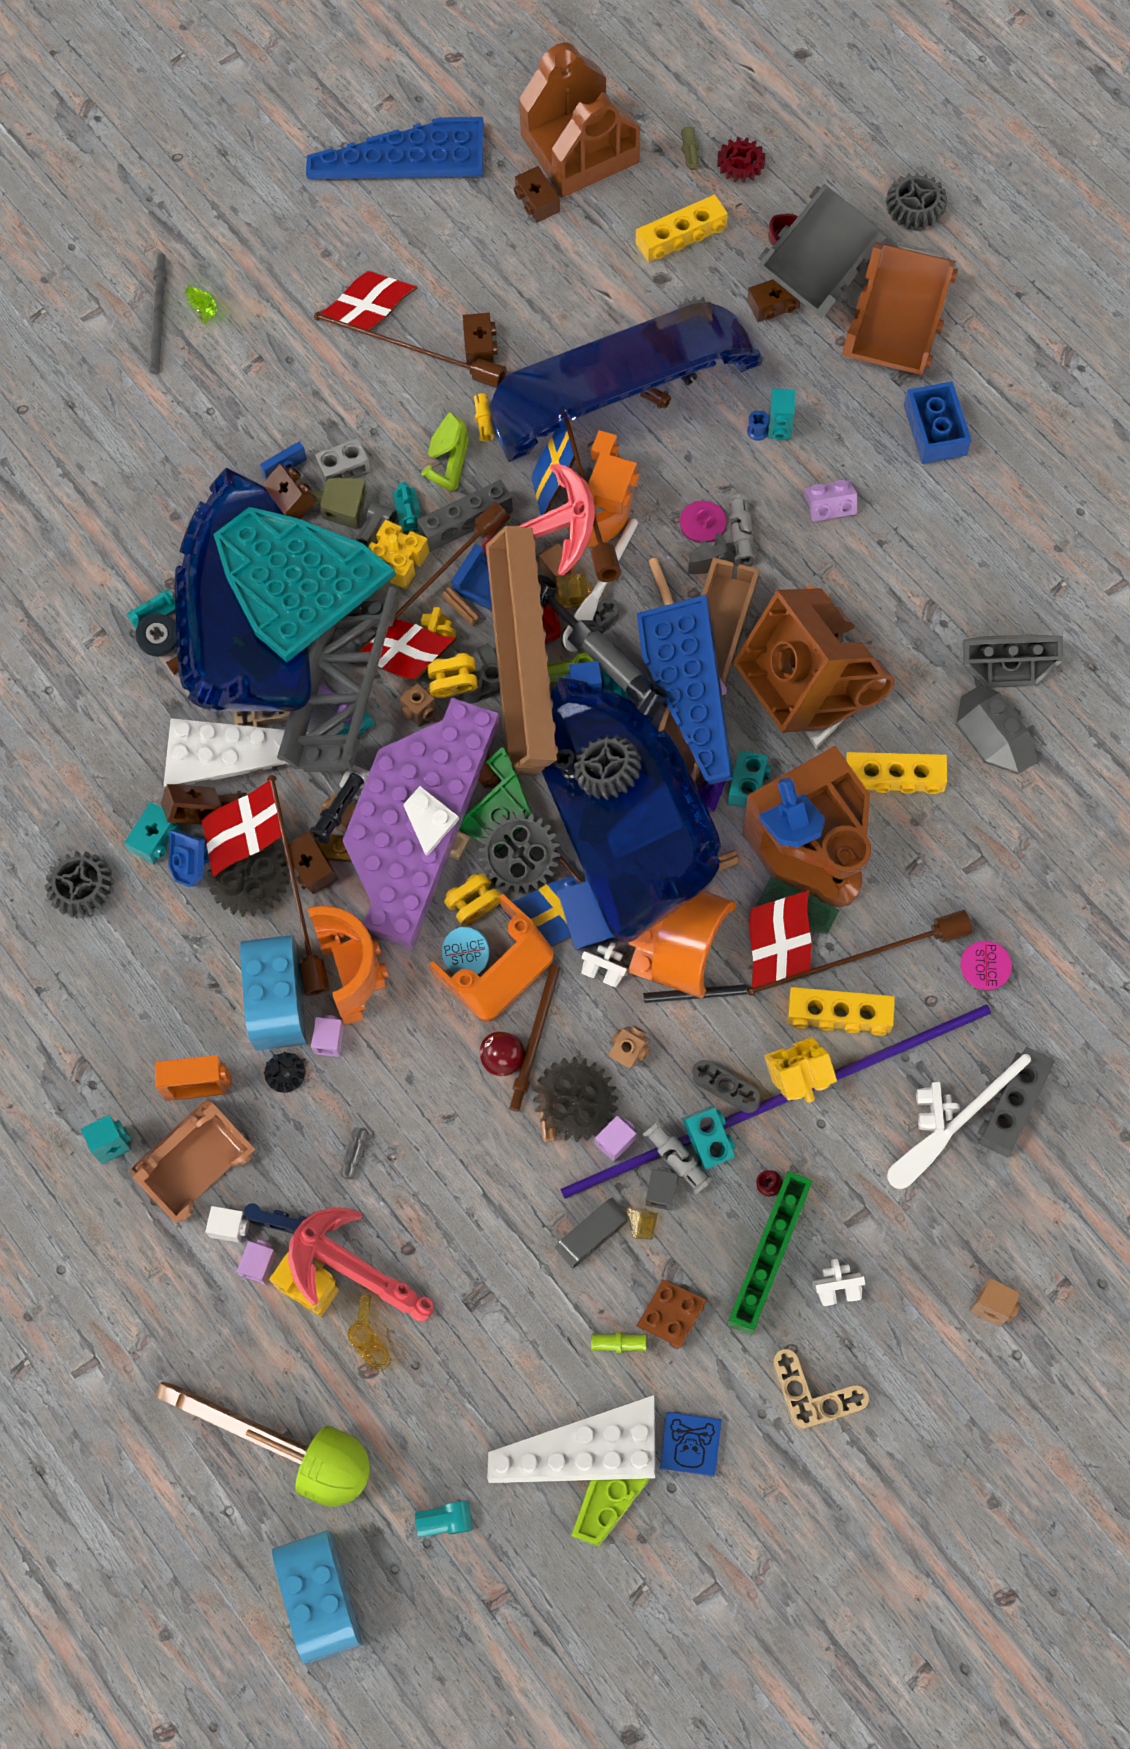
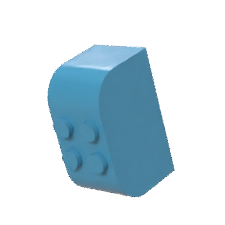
[240,935,307,1051]
[272,1530,364,1664]

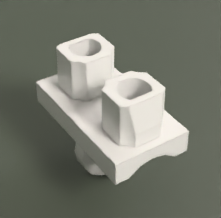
[581,942,629,987]
[916,1082,960,1133]
[812,1259,865,1306]

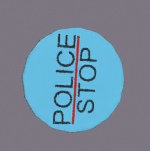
[442,927,490,975]

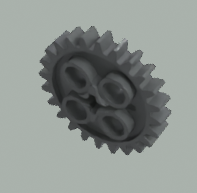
[478,811,561,893]

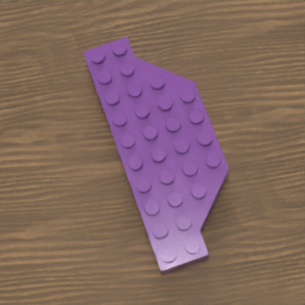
[342,698,500,950]

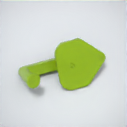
[421,412,469,491]

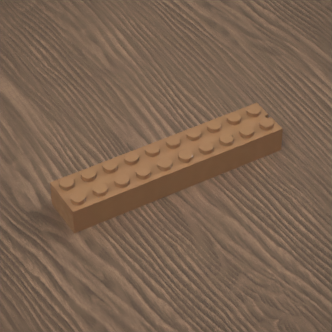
[486,525,558,775]
[646,557,760,794]

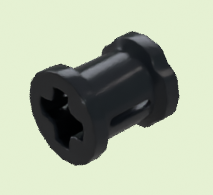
[554,749,577,780]

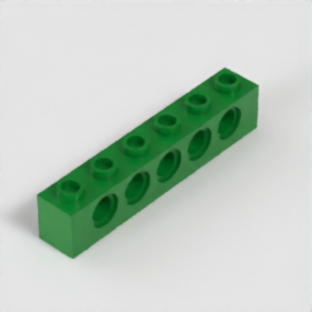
[727,1171,813,1336]

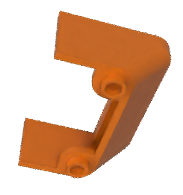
[429,893,554,1022]

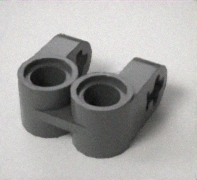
[459,643,500,704]

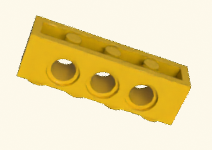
[636,194,728,263]
[845,752,947,794]
[787,987,895,1036]

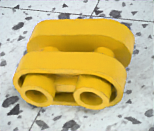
[427,653,478,698]
[444,873,501,927]

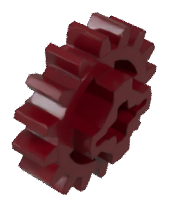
[717,137,765,183]

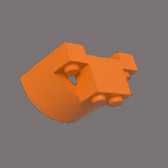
[568,430,640,547]
[628,876,736,998]
[307,906,388,1025]

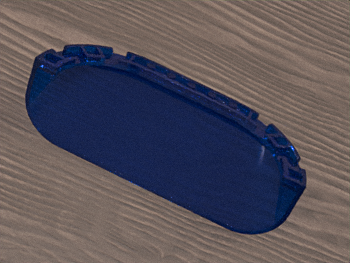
[491,303,763,462]
[174,467,312,712]
[542,678,721,942]

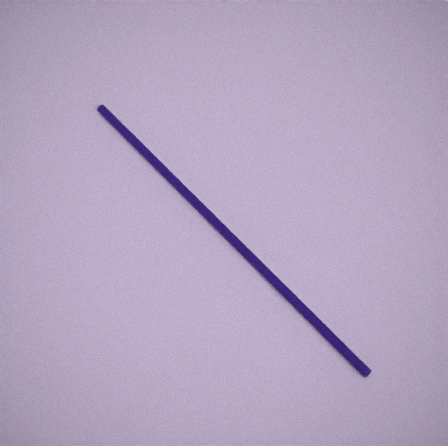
[560,1004,991,1199]

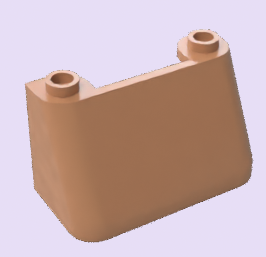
[128,1100,255,1223]

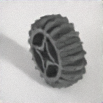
[886,172,947,231]
[574,734,642,800]
[45,851,114,918]

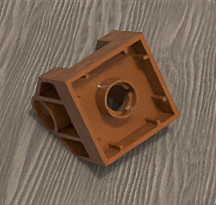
[519,42,640,198]
[733,588,895,733]
[742,746,871,908]

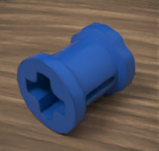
[747,411,769,441]

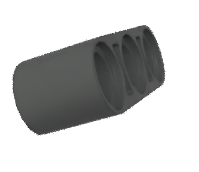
[555,1197,630,1269]

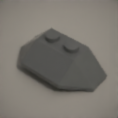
[963,634,1063,687]
[956,685,1039,774]

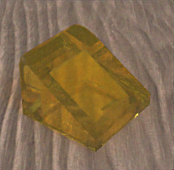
[627,1208,658,1239]

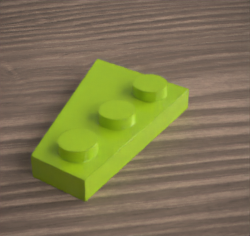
[571,1478,651,1547]

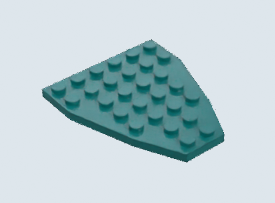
[213,507,396,662]

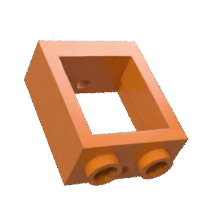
[155,1055,232,1101]

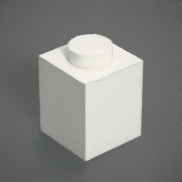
[205,1206,249,1243]

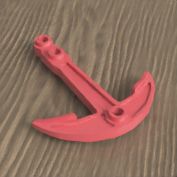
[481,464,595,576]
[288,1208,433,1322]

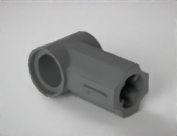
[356,502,397,548]

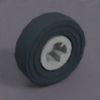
[135,613,179,657]

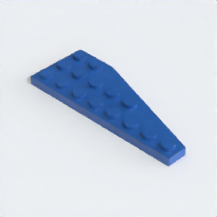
[306,117,483,179]
[636,595,733,785]

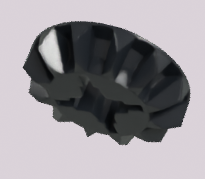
[264,1051,306,1093]

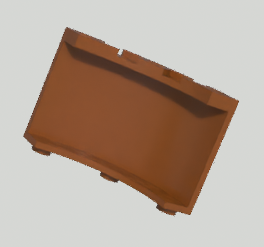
[842,242,958,375]

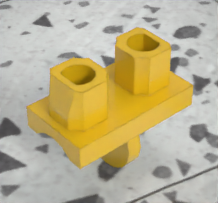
[421,607,457,638]

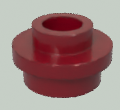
[756,1170,783,1197]

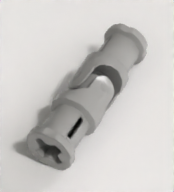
[728,494,756,566]
[643,1119,712,1194]

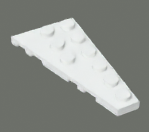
[163,718,310,790]
[487,1395,655,1483]

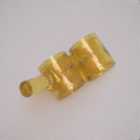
[347,1294,391,1372]

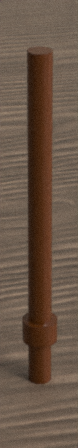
[509,965,560,1112]

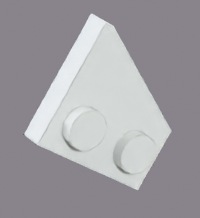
[404,786,459,856]

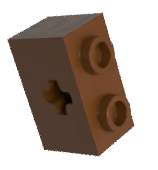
[513,166,560,223]
[747,279,800,322]
[463,313,498,365]
[262,464,317,520]
[161,784,222,825]
[283,831,339,894]

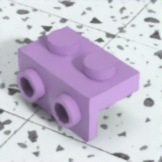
[804,480,858,522]

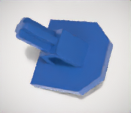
[759,778,825,847]
[168,830,210,887]

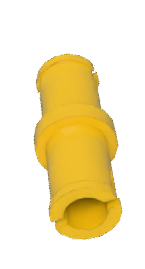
[473,393,494,442]

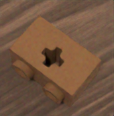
[970,1278,1021,1327]

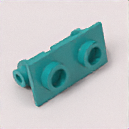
[392,482,422,533]
[126,589,179,628]

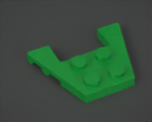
[459,747,535,852]

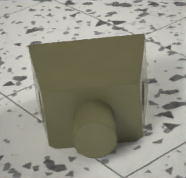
[311,478,367,529]

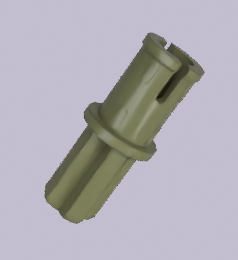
[681,127,699,170]

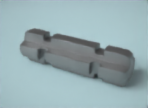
[340,1128,367,1179]

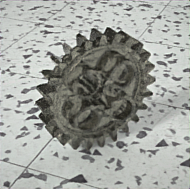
[207,844,290,917]
[533,1057,618,1142]

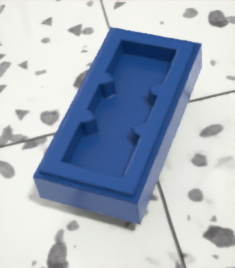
[260,441,307,480]

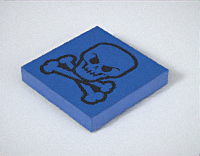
[660,1412,722,1477]

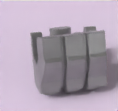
[688,533,727,574]

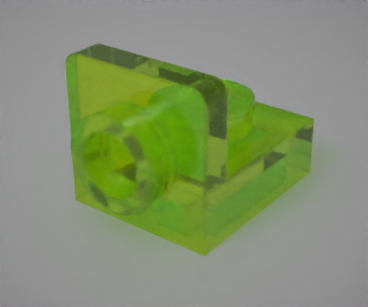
[185,285,217,325]

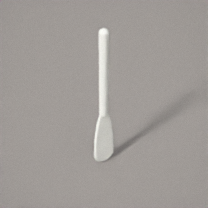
[563,518,638,652]
[887,1054,1031,1189]

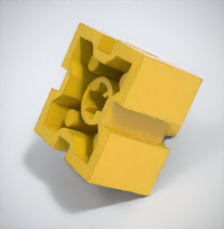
[368,520,429,590]
[764,1037,837,1103]
[269,1252,339,1318]

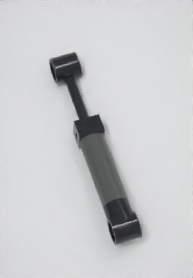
[538,575,668,718]

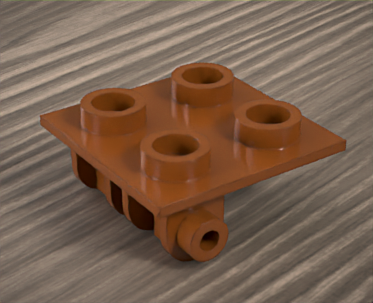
[636,1279,707,1350]

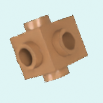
[400,683,436,727]
[608,1025,651,1069]

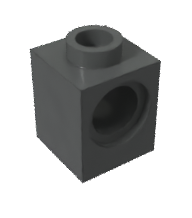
[645,1167,678,1211]

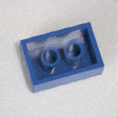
[904,381,971,464]

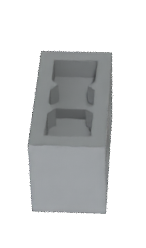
[315,438,371,483]

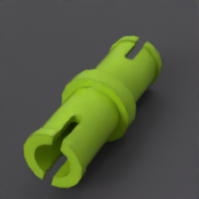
[591,1331,647,1354]

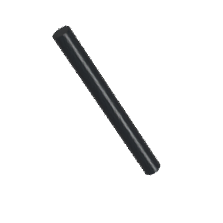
[643,984,747,1003]

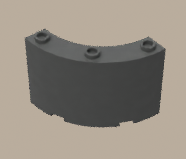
[758,184,888,318]

